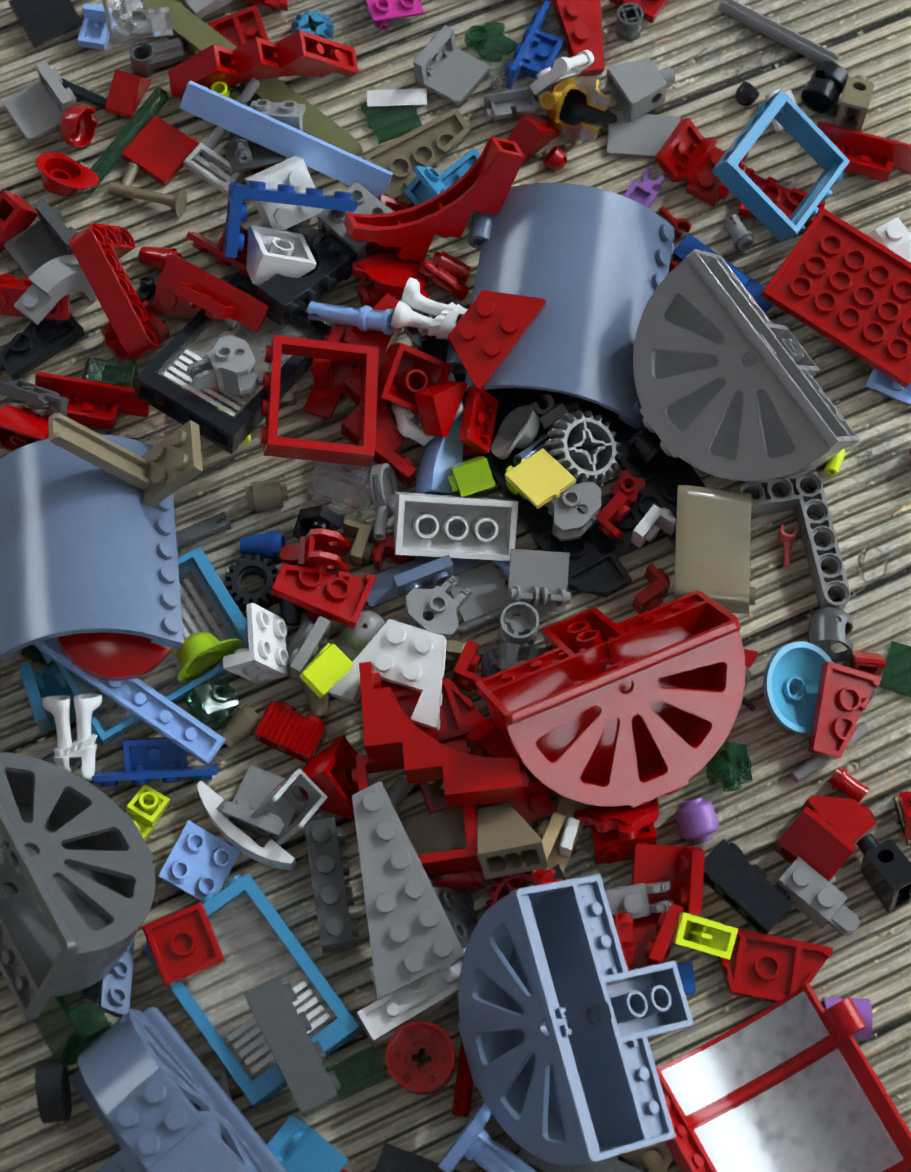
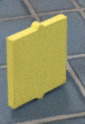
[505,448,576,509]

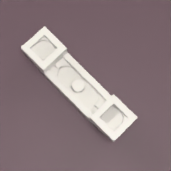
[197,781,297,871]

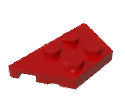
[448,290,546,393]
[393,678,488,743]
[718,929,833,1003]

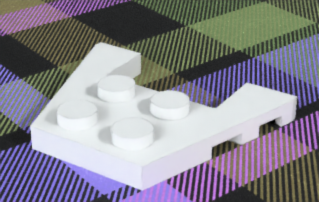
[329,619,447,731]

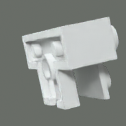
[357,948,466,1047]

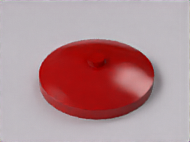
[56,632,172,680]

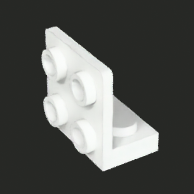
[223,603,289,684]

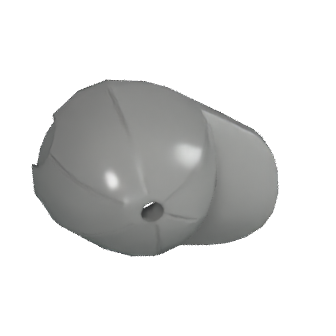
[491,405,540,459]
[334,610,386,662]

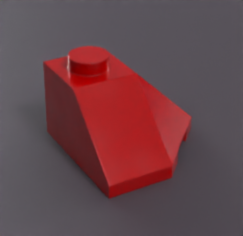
[298,736,359,820]

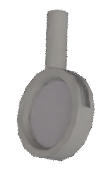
[370,463,399,540]

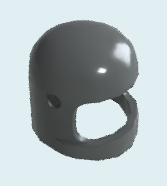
[808,607,853,661]

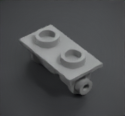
[484,87,542,122]

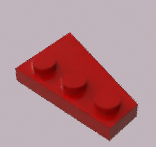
[270,564,377,629]

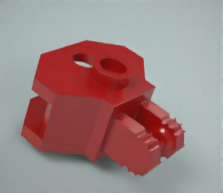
[279,528,351,574]

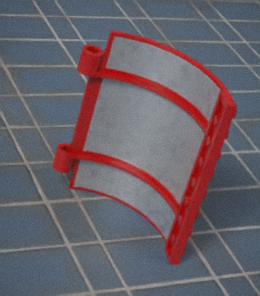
[656,983,911,1172]

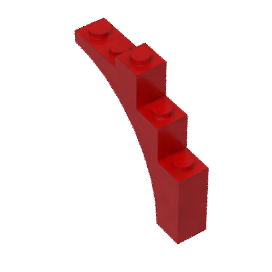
[343,136,525,262]

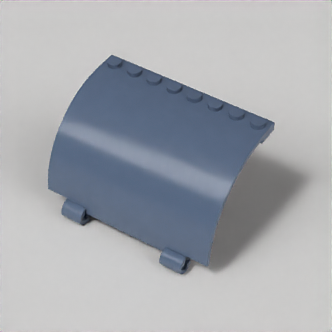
[445,183,675,430]
[0,434,184,661]

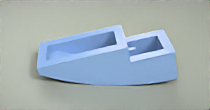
[416,413,463,495]

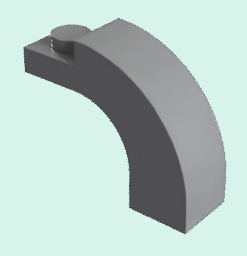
[13,255,97,325]

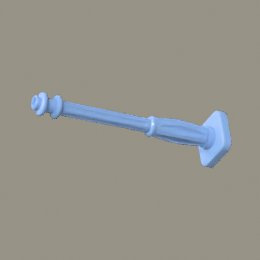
[438,1102,536,1172]

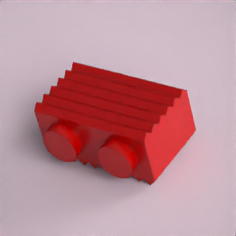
[254,701,327,763]

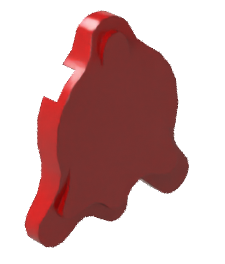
[351,253,429,298]
[574,797,659,840]

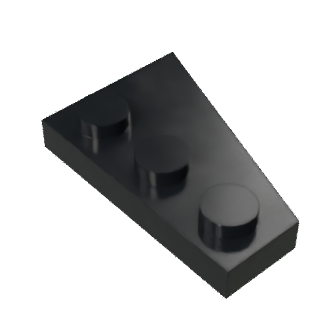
[0,314,86,380]

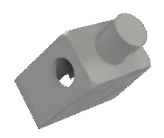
[606,58,675,122]

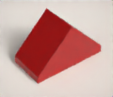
[105,69,151,119]
[507,114,560,166]
[414,380,468,438]

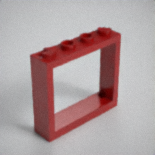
[259,335,379,467]
[351,740,481,875]

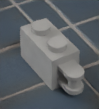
[775,856,859,936]

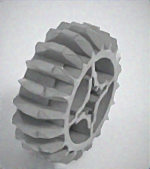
[544,410,622,486]

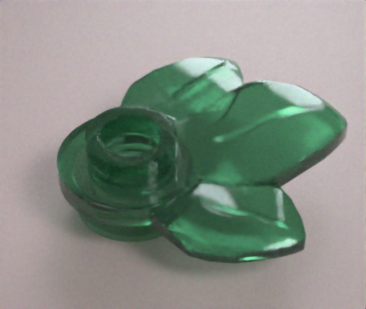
[464,22,518,62]

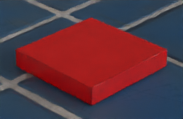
[121,115,199,186]
[141,902,226,988]

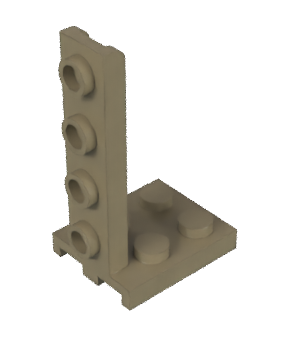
[48,413,203,507]

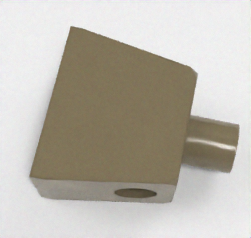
[834,75,874,132]

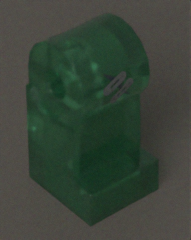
[81,357,139,389]

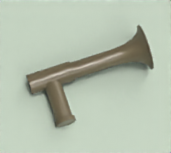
[108,162,187,217]

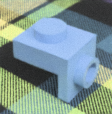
[78,4,113,51]

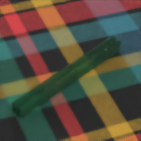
[82,87,169,194]

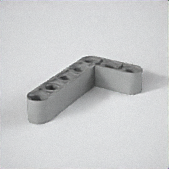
[738,472,850,610]

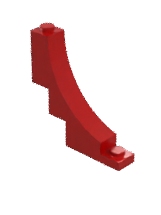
[168,30,359,99]
[341,293,416,488]
[359,661,529,808]

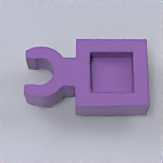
[623,167,664,209]

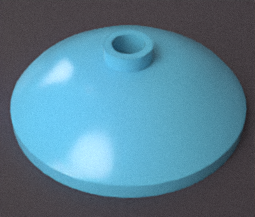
[763,641,833,733]

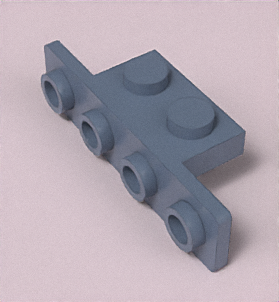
[367,555,479,608]
[82,936,135,1018]

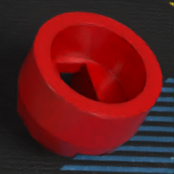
[543,146,567,171]

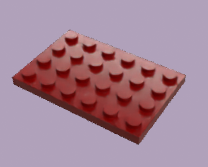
[761,208,911,388]

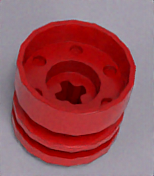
[386,1021,457,1096]

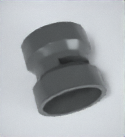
[615,2,644,41]

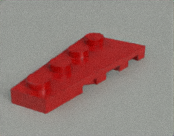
[552,0,605,77]

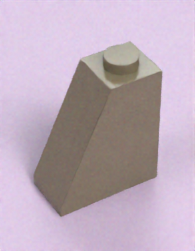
[478,803,548,880]

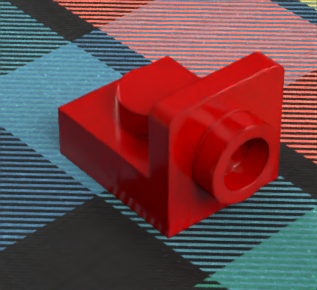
[595,491,633,539]
[370,534,416,571]
[452,640,483,692]

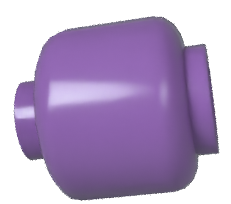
[674,797,719,845]

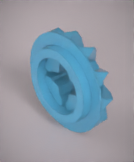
[291,10,334,40]

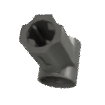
[129,37,185,78]

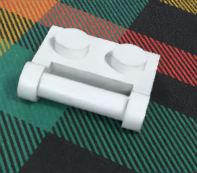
[529,50,594,95]

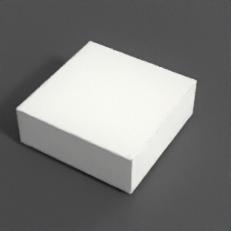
[558,817,580,857]

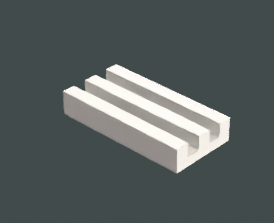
[183,143,244,195]

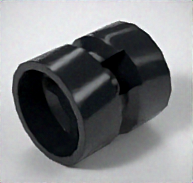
[801,61,849,114]

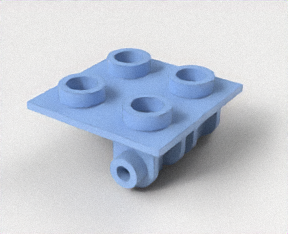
[158,820,241,901]

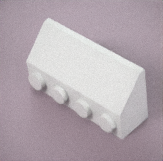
[393,492,518,561]

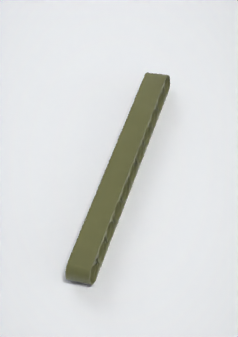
[128,0,363,157]

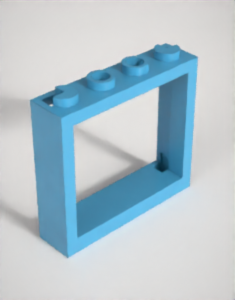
[711,90,850,243]

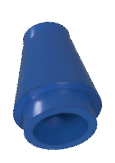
[240,530,286,560]

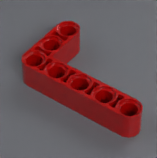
[69,223,161,361]

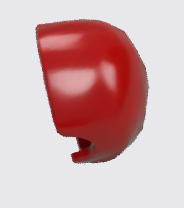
[60,105,98,148]

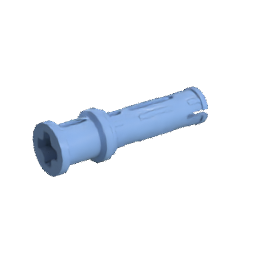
[307,301,394,335]

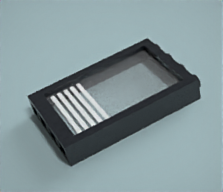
[135,272,332,454]

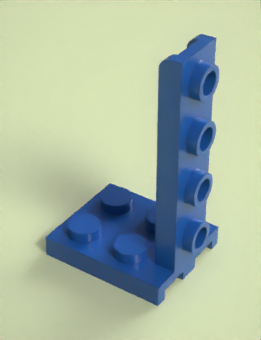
[223,181,358,258]

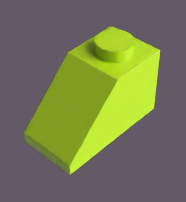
[447,454,496,497]

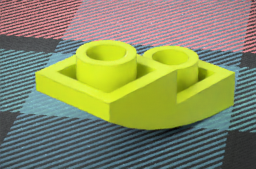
[126,784,170,841]

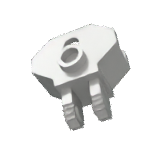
[186,335,258,396]
[544,482,601,542]
[404,575,472,641]

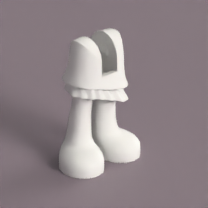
[391,277,467,340]
[42,693,102,782]

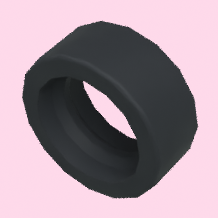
[35,1057,72,1124]

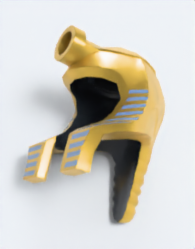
[539,77,618,146]

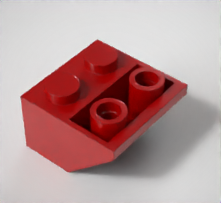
[773,806,857,881]

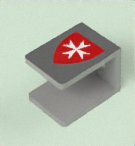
[251,768,328,845]

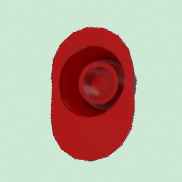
[36,152,99,197]

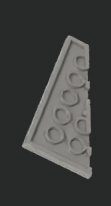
[352,781,465,1000]

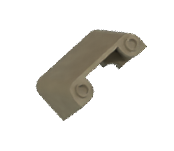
[674,485,758,614]

